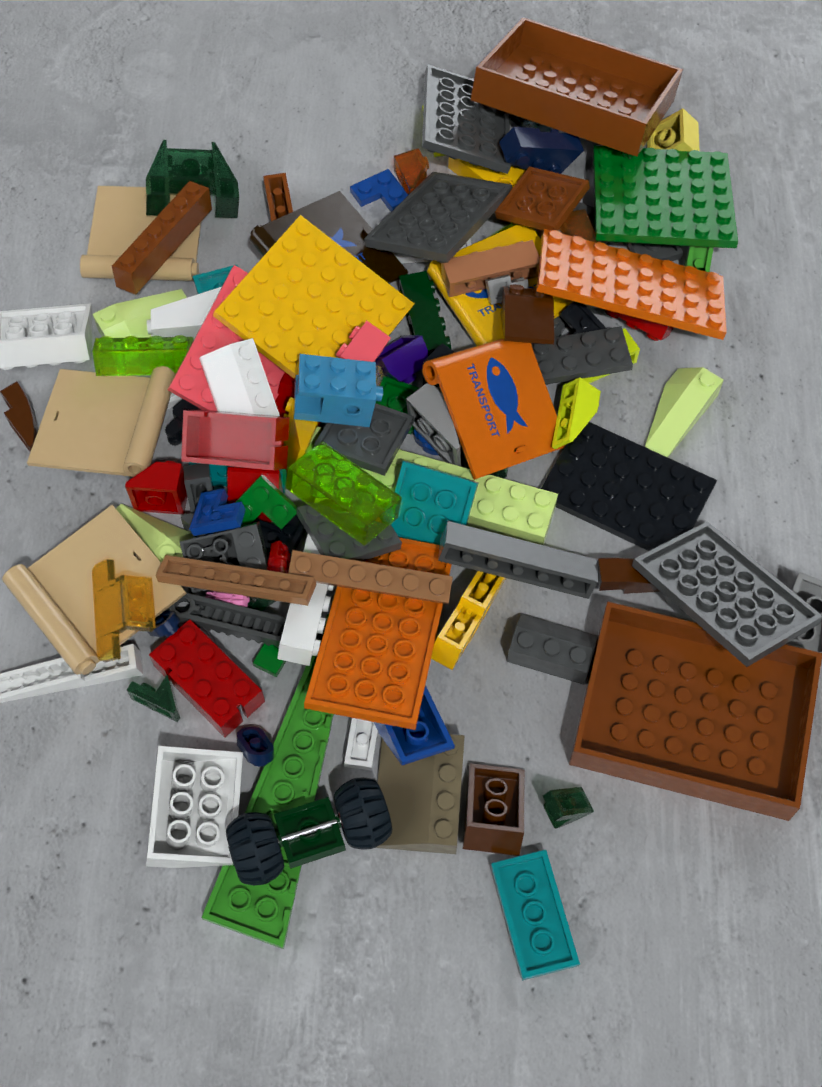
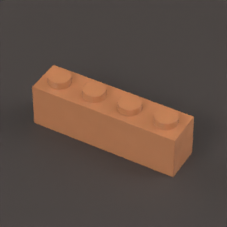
[441,240,540,297]

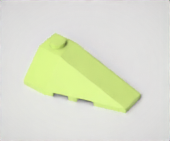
[92,289,187,364]
[645,367,724,457]
[116,504,196,563]

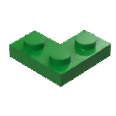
[235,474,297,529]

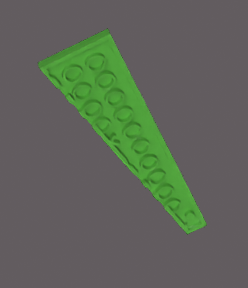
[201,614,334,949]

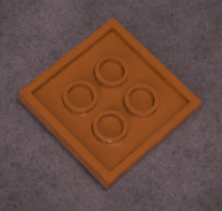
[495,166,590,231]

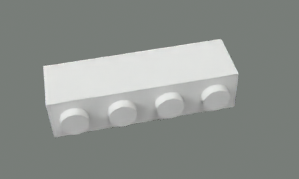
[199,338,280,416]

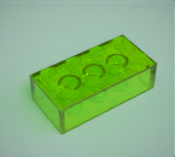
[286,441,402,546]

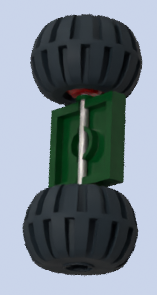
[226,777,392,886]

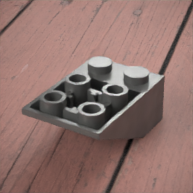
[180,521,269,593]

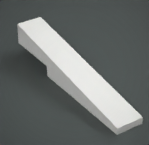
[0,644,143,703]

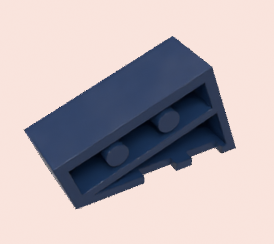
[499,127,584,174]

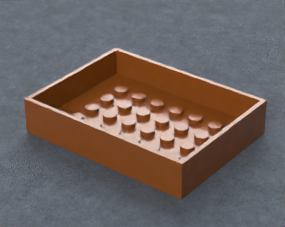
[471,17,683,157]
[569,601,822,821]

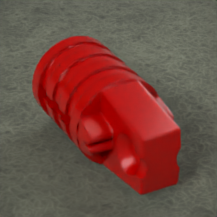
[267,541,291,573]

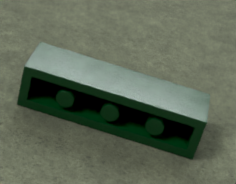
[399,271,451,356]

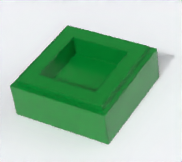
[253,643,286,677]

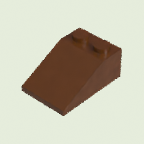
[500,284,554,345]
[463,763,525,856]

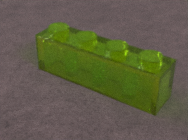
[92,335,193,376]

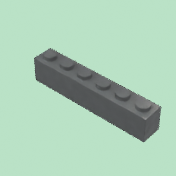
[438,521,598,599]

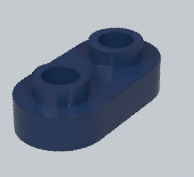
[143,611,180,637]
[237,727,274,767]

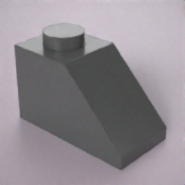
[183,463,214,513]

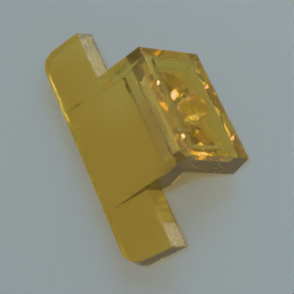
[92,559,156,662]

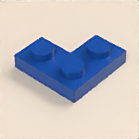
[350,169,408,212]
[189,488,246,536]

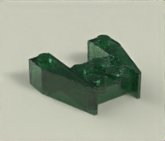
[145,140,239,218]

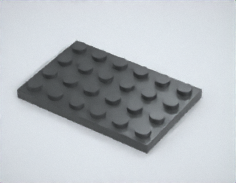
[422,64,511,174]
[364,172,512,263]
[632,521,822,667]

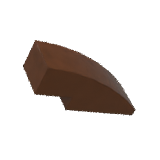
[0,381,39,452]
[598,558,661,594]

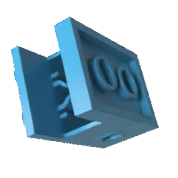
[294,354,383,427]

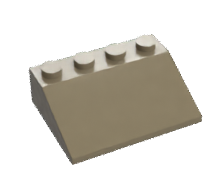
[376,734,465,854]

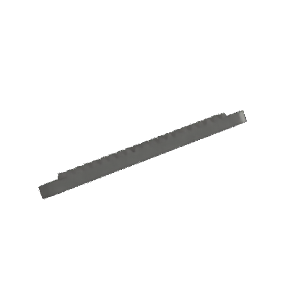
[169,593,325,657]

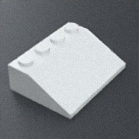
[0,303,92,370]
[146,746,243,868]

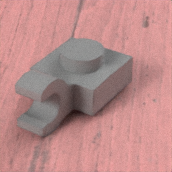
[485,275,529,305]

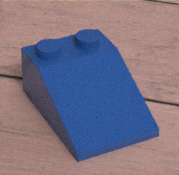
[374,685,455,765]

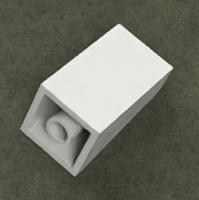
[147,287,221,357]

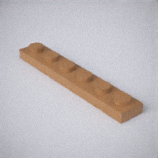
[288,550,453,604]
[155,555,317,606]

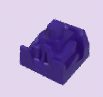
[375,335,428,384]

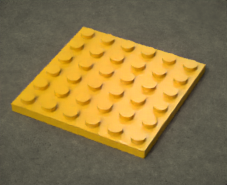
[213,215,414,379]

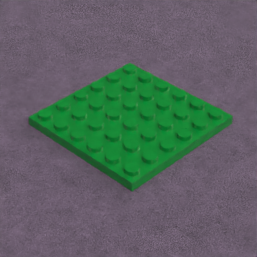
[593,145,738,249]

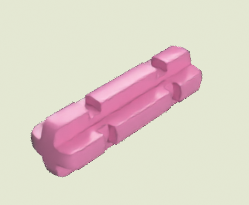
[206,591,250,608]

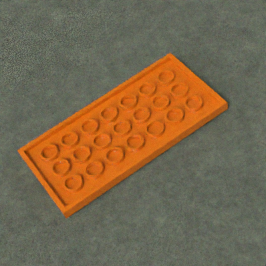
[536,229,727,340]
[304,537,452,730]

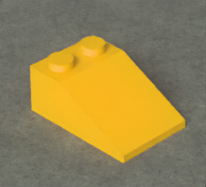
[283,397,319,483]

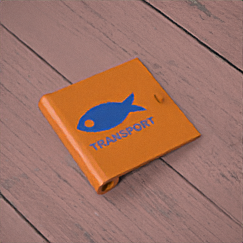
[423,338,566,480]

